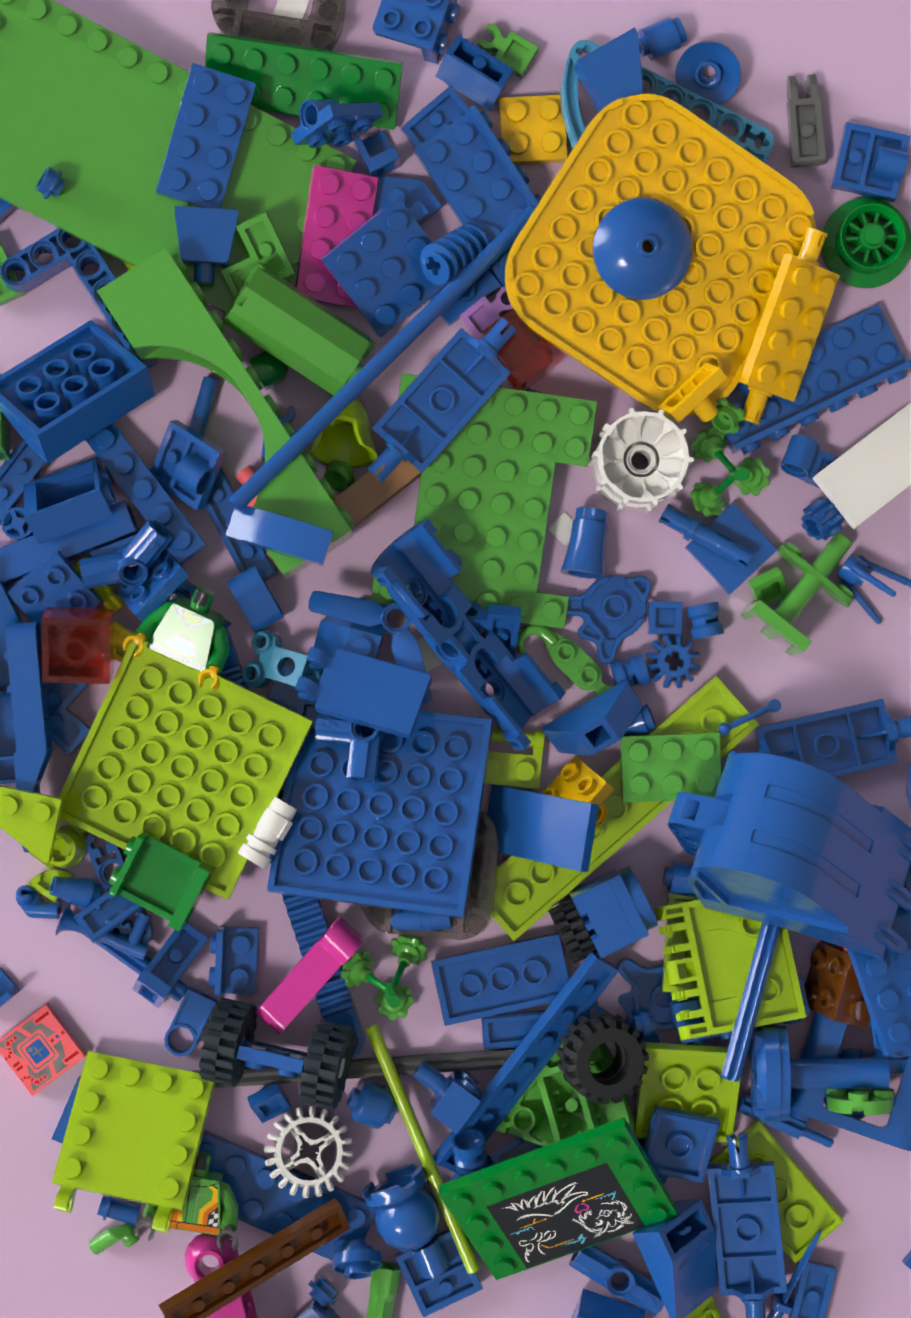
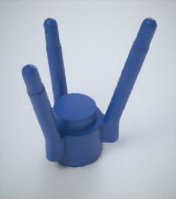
[837,553,911,624]

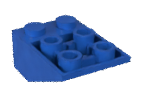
[632,1199,718,1318]

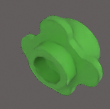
[711,398,745,434]

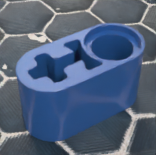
[226,565,285,633]

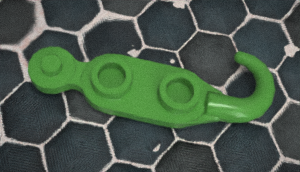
[517,624,613,696]

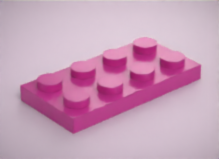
[295,165,378,309]

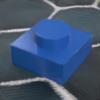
[648,601,682,635]
[247,1083,292,1123]

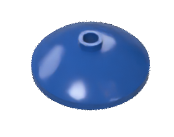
[592,198,692,300]

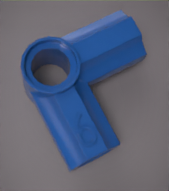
[315,713,385,783]

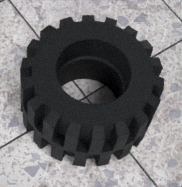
[557,1012,649,1104]

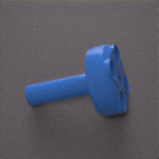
[749,1024,890,1123]

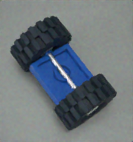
[199,997,355,1110]

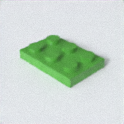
[620,733,721,803]

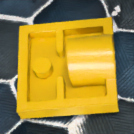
[541,756,614,829]

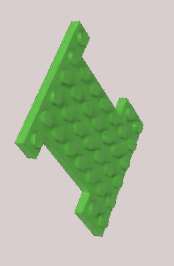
[370,373,597,629]

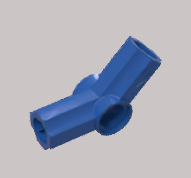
[79,520,173,589]

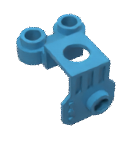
[242,630,323,688]

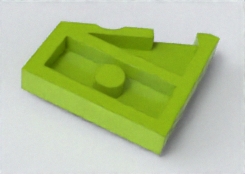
[0,785,64,863]

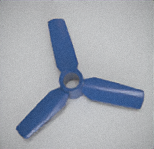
[308,549,462,704]

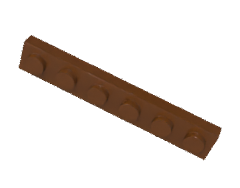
[158,1198,350,1318]

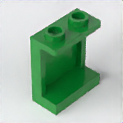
[109,831,215,932]

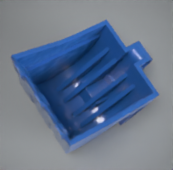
[667,751,911,960]

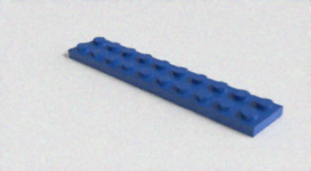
[51,1076,377,1261]

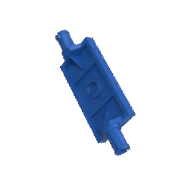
[367,317,517,483]
[752,699,911,777]
[707,1133,787,1318]

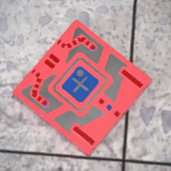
[0,1003,87,1097]

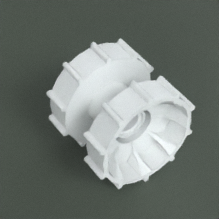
[588,408,694,513]

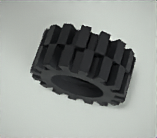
[548,899,598,964]

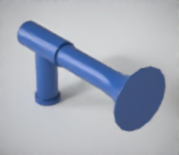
[55,903,152,960]

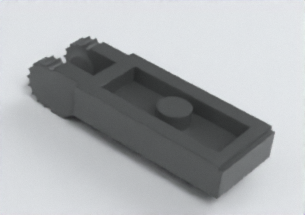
[786,74,826,168]

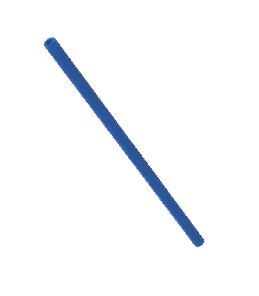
[227,206,534,512]

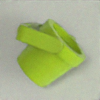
[29,818,87,870]

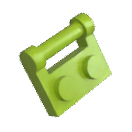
[485,729,545,789]

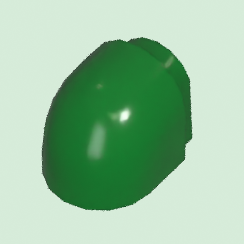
[249,352,289,390]

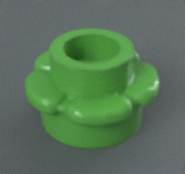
[324,460,355,491]

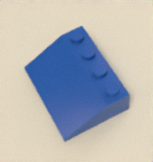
[0,320,155,464]

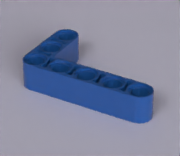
[0,228,159,369]

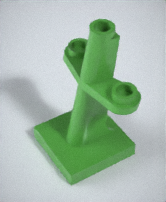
[740,533,854,656]

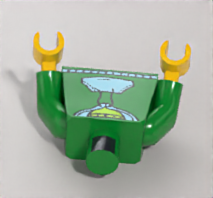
[123,587,230,691]

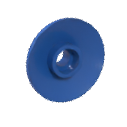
[675,41,741,105]

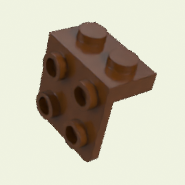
[804,942,870,1028]

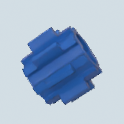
[801,498,845,541]

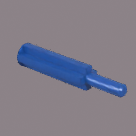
[737,1094,834,1148]

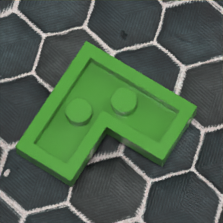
[221,211,295,297]

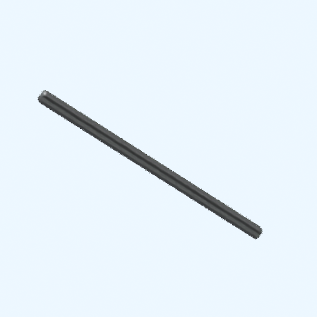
[191,1048,515,1088]

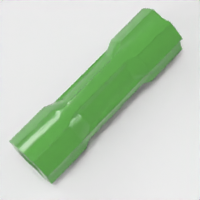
[366,1261,401,1318]

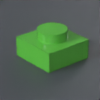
[748,567,788,606]

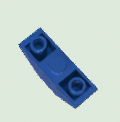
[542,680,644,756]

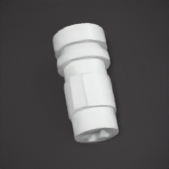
[238,797,297,870]

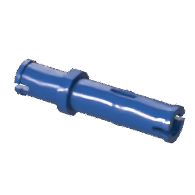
[658,504,754,569]

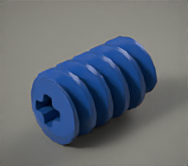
[420,223,491,286]

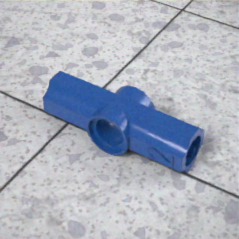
[569,1246,664,1316]

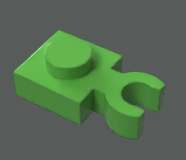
[477,24,539,79]

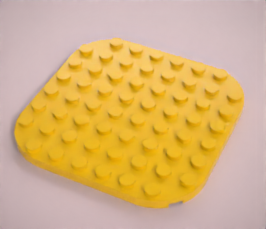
[505,94,816,416]

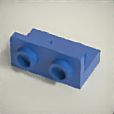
[209,926,260,996]

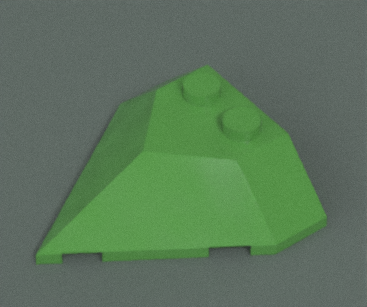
[496,1043,634,1147]

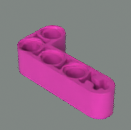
[254,916,365,1035]

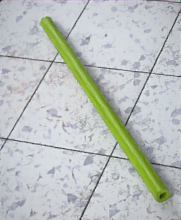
[365,1024,480,1274]

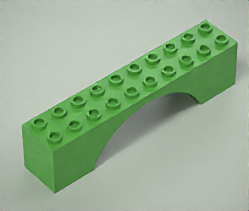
[97,247,354,580]

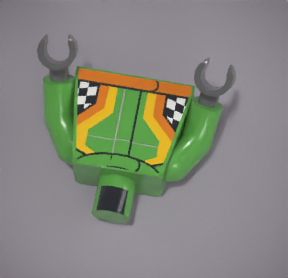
[135,1151,239,1252]

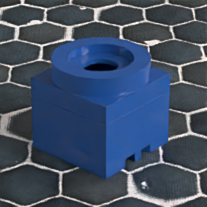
[569,866,658,958]

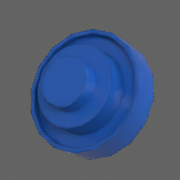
[333,1239,382,1280]

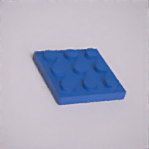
[320,197,453,338]

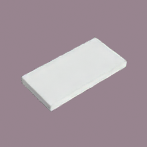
[812,403,911,529]

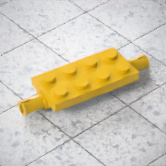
[739,227,840,425]

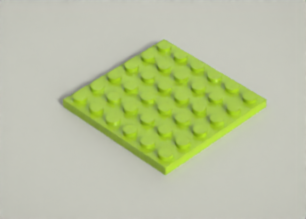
[59,635,314,900]

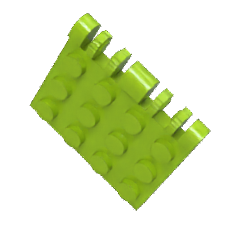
[654,900,806,1040]

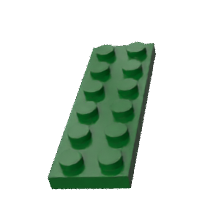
[205,32,403,130]

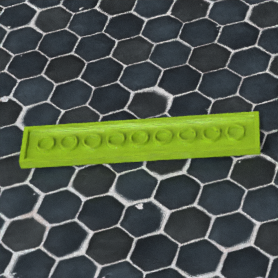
[471,676,759,941]

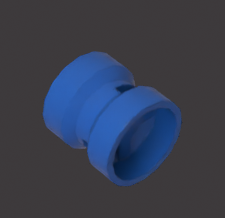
[686,602,725,640]
[609,653,651,686]
[452,1128,488,1176]

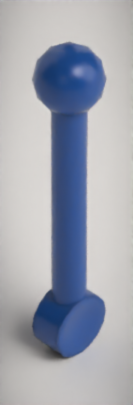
[718,699,781,735]

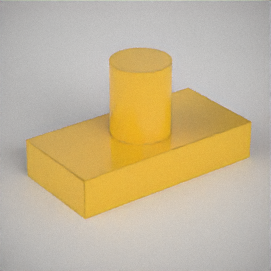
[658,362,727,423]

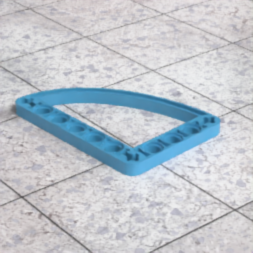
[560,40,775,164]

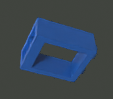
[23,457,116,544]

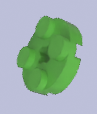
[826,1089,894,1115]

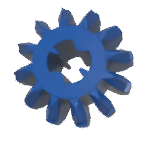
[645,634,700,688]

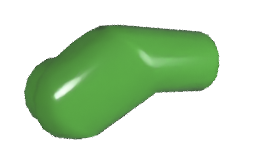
[89,1223,140,1255]

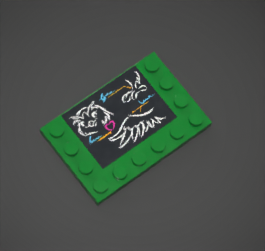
[439,1117,678,1280]

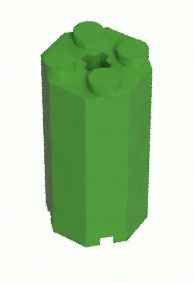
[222,263,376,395]

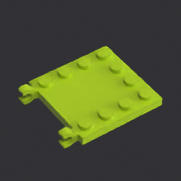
[52,1051,216,1233]

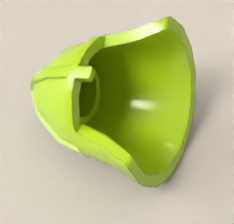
[309,399,378,468]

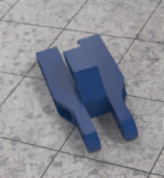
[0,621,53,853]

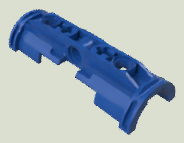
[370,519,566,750]

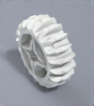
[264,1106,353,1198]

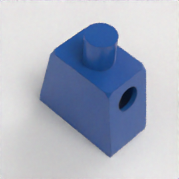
[175,206,238,285]

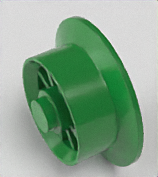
[821,198,911,289]

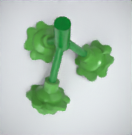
[690,426,771,517]
[340,933,428,1021]

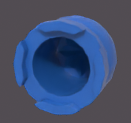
[362,1164,440,1251]

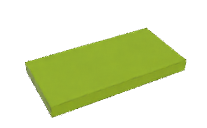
[709,1120,844,1263]

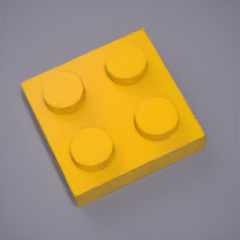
[499,95,567,165]

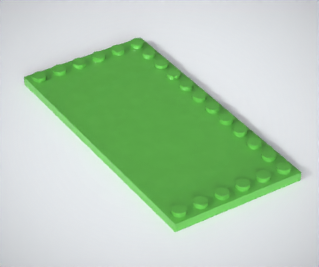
[0,0,357,313]

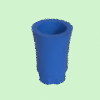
[560,507,608,579]

